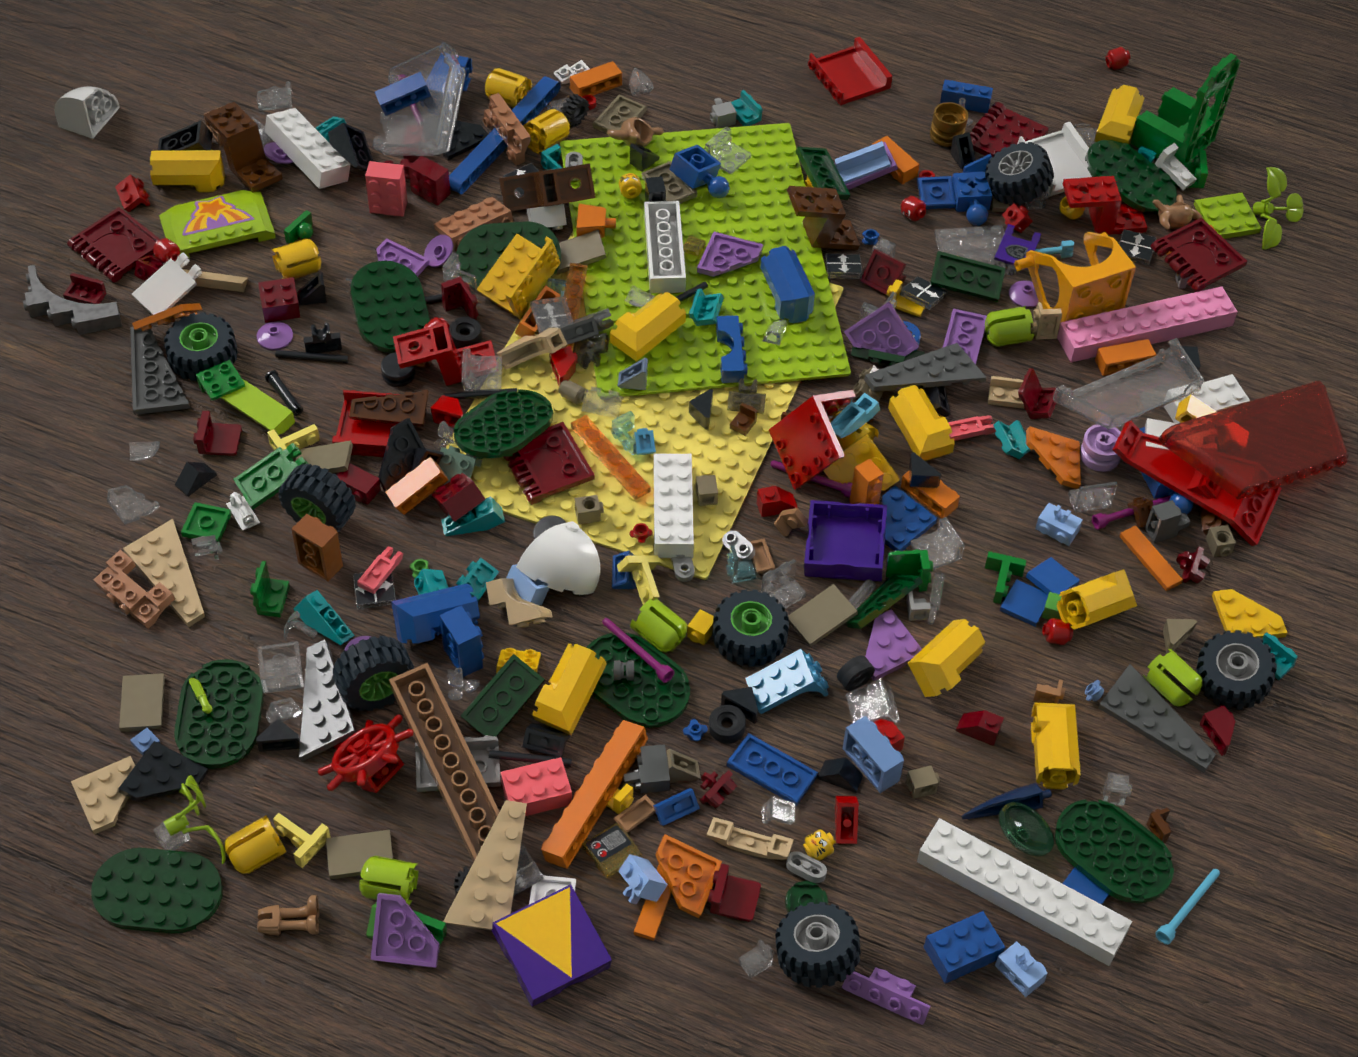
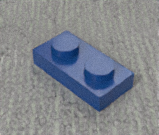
[653,788,700,826]

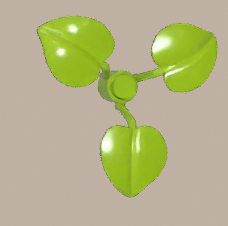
[1253,167,1303,250]
[163,775,226,864]

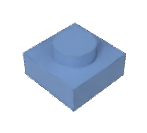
[130,728,161,755]

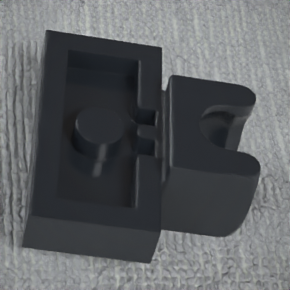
[303,322,342,353]

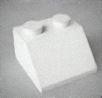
[526,204,567,230]

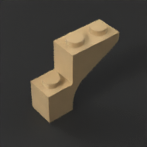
[497,328,567,369]
[486,578,552,628]

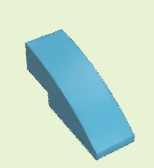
[831,393,880,438]

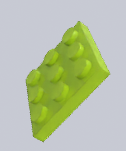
[1194,193,1261,239]

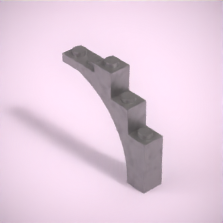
[23,265,122,335]

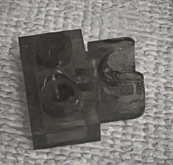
[573,333,610,369]
[727,378,766,414]

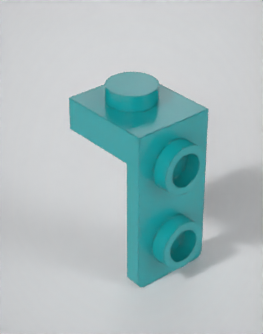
[541,144,562,170]

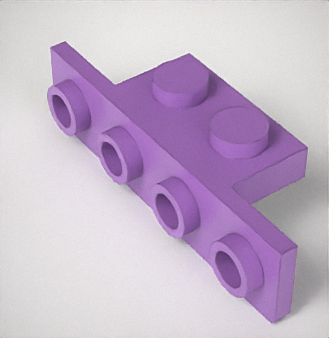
[842,967,930,1025]

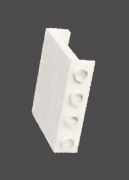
[1017,122,1092,196]

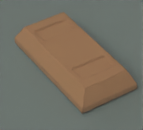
[750,538,776,574]
[613,795,655,833]

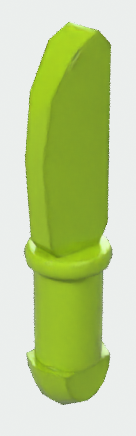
[189,678,212,714]

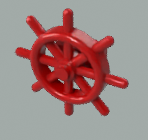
[318,714,413,793]

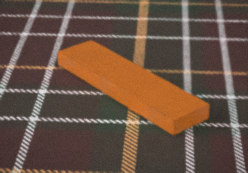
[1119,525,1183,591]
[634,865,672,941]

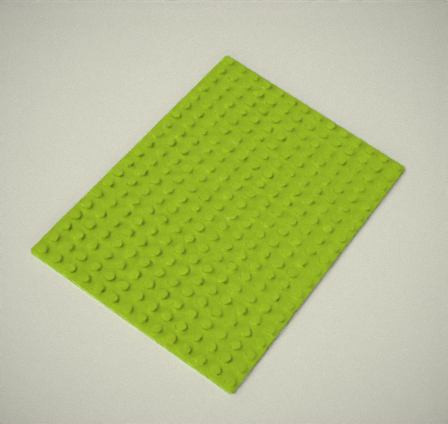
[560,123,851,399]

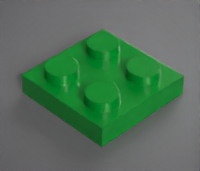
[181,502,232,544]

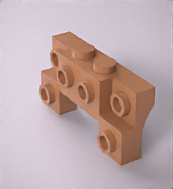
[483,93,531,165]
[93,550,176,629]

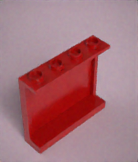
[808,37,893,106]
[332,390,400,457]

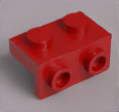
[115,174,150,212]

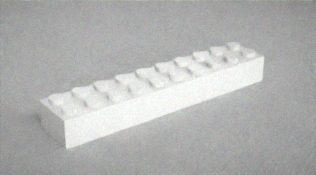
[917,818,1132,966]

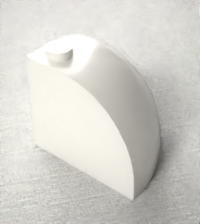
[54,86,120,139]
[516,521,600,595]

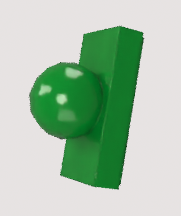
[284,210,313,244]

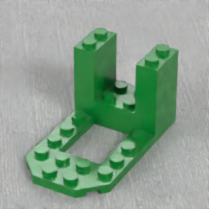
[1130,53,1241,166]

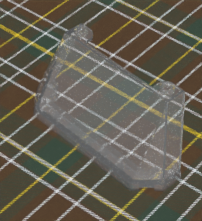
[372,42,466,156]
[1053,338,1204,430]

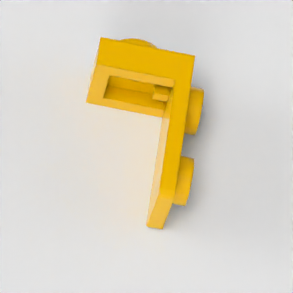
[886,279,926,317]
[607,784,634,814]

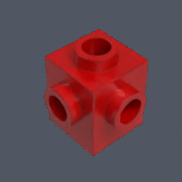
[1002,203,1033,233]

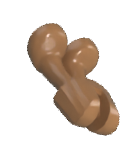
[257,895,319,936]

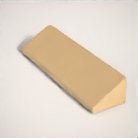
[183,269,248,292]

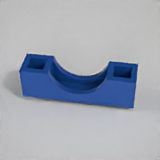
[716,315,747,383]

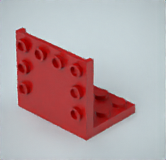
[769,390,856,490]

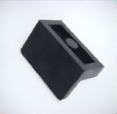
[919,386,951,417]
[522,723,570,758]

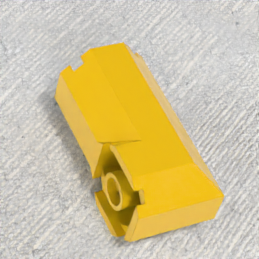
[1094,85,1144,144]
[150,150,225,192]
[610,292,686,362]
[888,385,955,461]
[1057,569,1137,629]
[908,619,985,697]
[533,643,607,735]
[1031,703,1081,789]

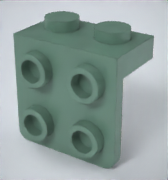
[438,446,482,485]

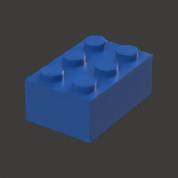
[440,606,484,678]
[924,911,1005,984]

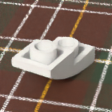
[554,60,590,84]

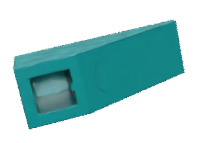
[441,496,505,536]
[293,590,355,645]

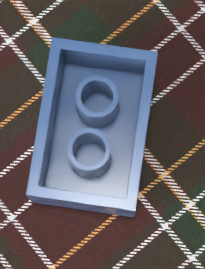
[842,716,904,793]

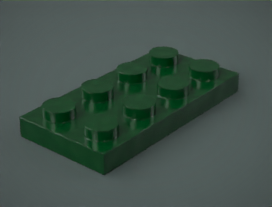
[795,147,850,200]
[929,251,1006,302]
[461,654,545,737]

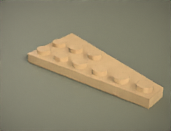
[123,519,205,627]
[443,800,527,930]

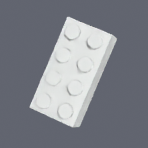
[1164,374,1250,427]

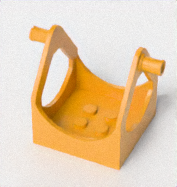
[1014,232,1136,322]

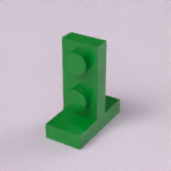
[985,551,1027,604]

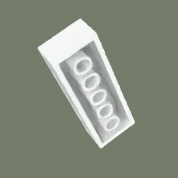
[265,108,350,189]
[644,201,686,293]
[653,454,694,558]

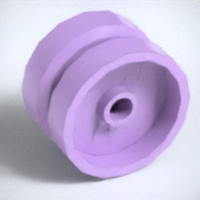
[1080,424,1121,472]

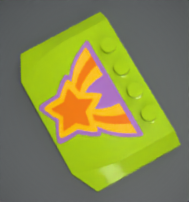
[159,190,276,259]

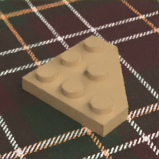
[71,756,135,835]

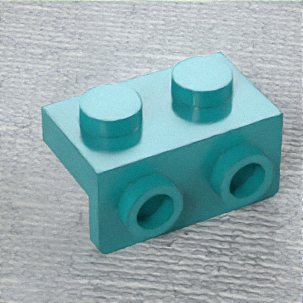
[689,289,724,326]
[993,420,1030,459]
[414,569,449,595]
[1262,632,1298,680]

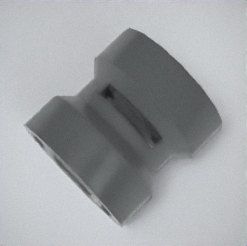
[614,660,634,681]

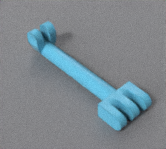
[1035,240,1074,258]

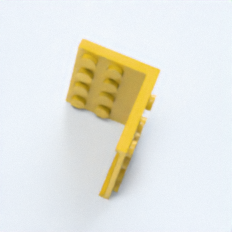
[476,234,561,319]

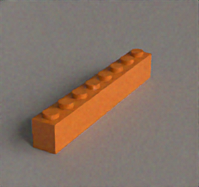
[541,720,648,869]

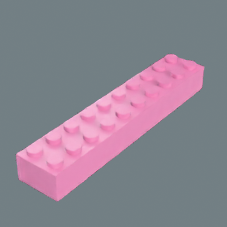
[1057,287,1238,363]

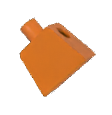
[576,204,616,238]

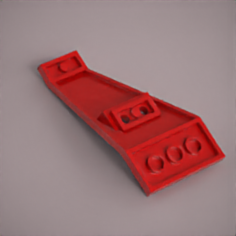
[1112,421,1282,546]

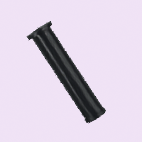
[265,370,304,416]

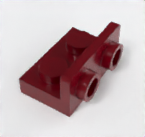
[134,255,164,281]

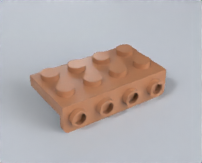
[434,197,514,252]

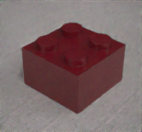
[409,155,451,206]
[258,277,301,323]
[432,473,485,522]

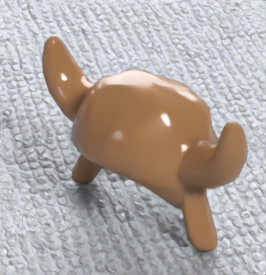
[607,117,664,147]
[1152,194,1203,230]

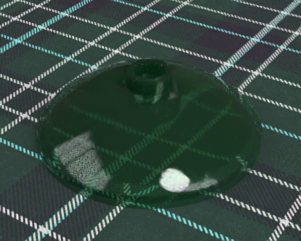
[999,802,1054,857]

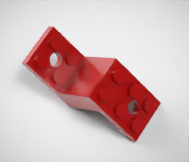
[1062,176,1147,235]
[393,322,499,386]

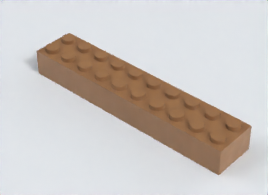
[389,663,499,863]

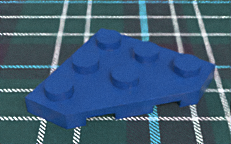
[882,486,937,551]

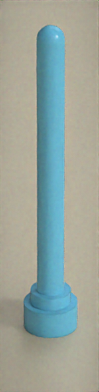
[1155,869,1220,945]

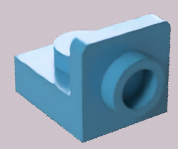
[633,428,656,455]

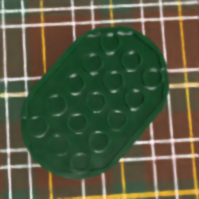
[1085,140,1177,214]
[456,221,561,289]
[350,261,430,353]
[454,389,553,459]
[586,633,690,728]
[174,659,264,769]
[1055,799,1174,903]
[91,848,223,934]

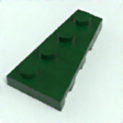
[846,574,922,629]

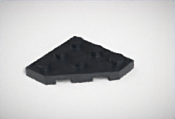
[420,116,488,160]
[378,418,425,495]
[118,741,208,802]

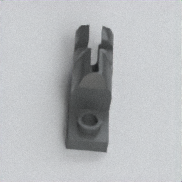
[558,308,614,345]

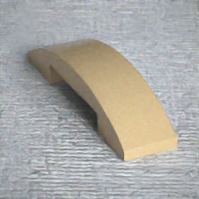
[707,817,794,860]

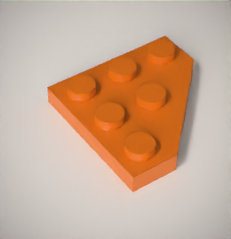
[132,303,202,332]
[1026,426,1081,489]
[655,834,722,918]

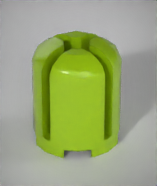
[984,306,1034,347]
[630,597,687,654]
[1143,649,1203,707]
[359,856,419,906]

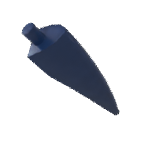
[961,783,1052,820]

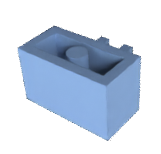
[1035,503,1083,546]
[506,564,549,605]
[618,854,668,904]
[995,941,1048,997]

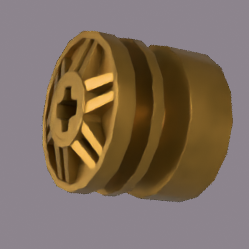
[929,102,969,147]

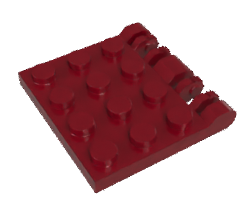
[970,102,1049,158]
[67,207,160,282]
[1150,218,1248,292]
[503,422,595,505]

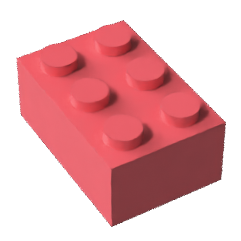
[365,161,408,217]
[500,757,572,816]

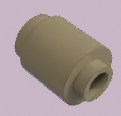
[558,380,587,404]

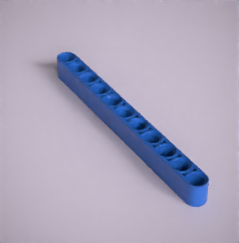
[449,76,561,194]

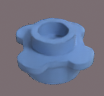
[1085,680,1104,701]

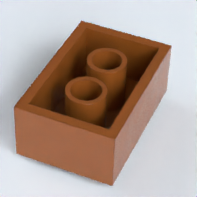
[291,514,343,582]

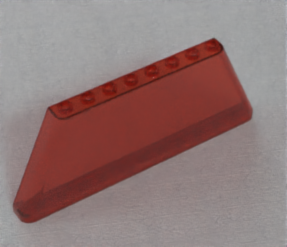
[1159,380,1349,499]

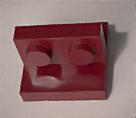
[860,249,907,294]

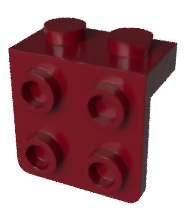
[441,276,479,321]
[1018,368,1061,419]
[193,411,242,456]
[708,863,761,922]

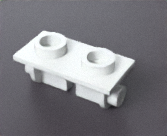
[226,492,260,531]

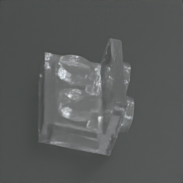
[581,386,624,418]

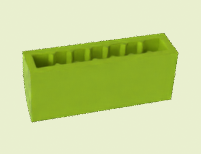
[220,379,295,435]

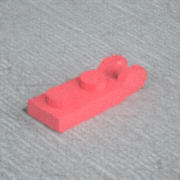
[948,415,996,441]
[357,546,403,594]

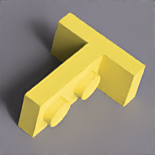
[267,424,320,450]
[617,555,660,605]
[273,813,331,868]

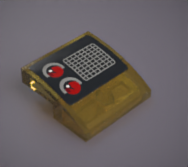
[582,823,642,878]

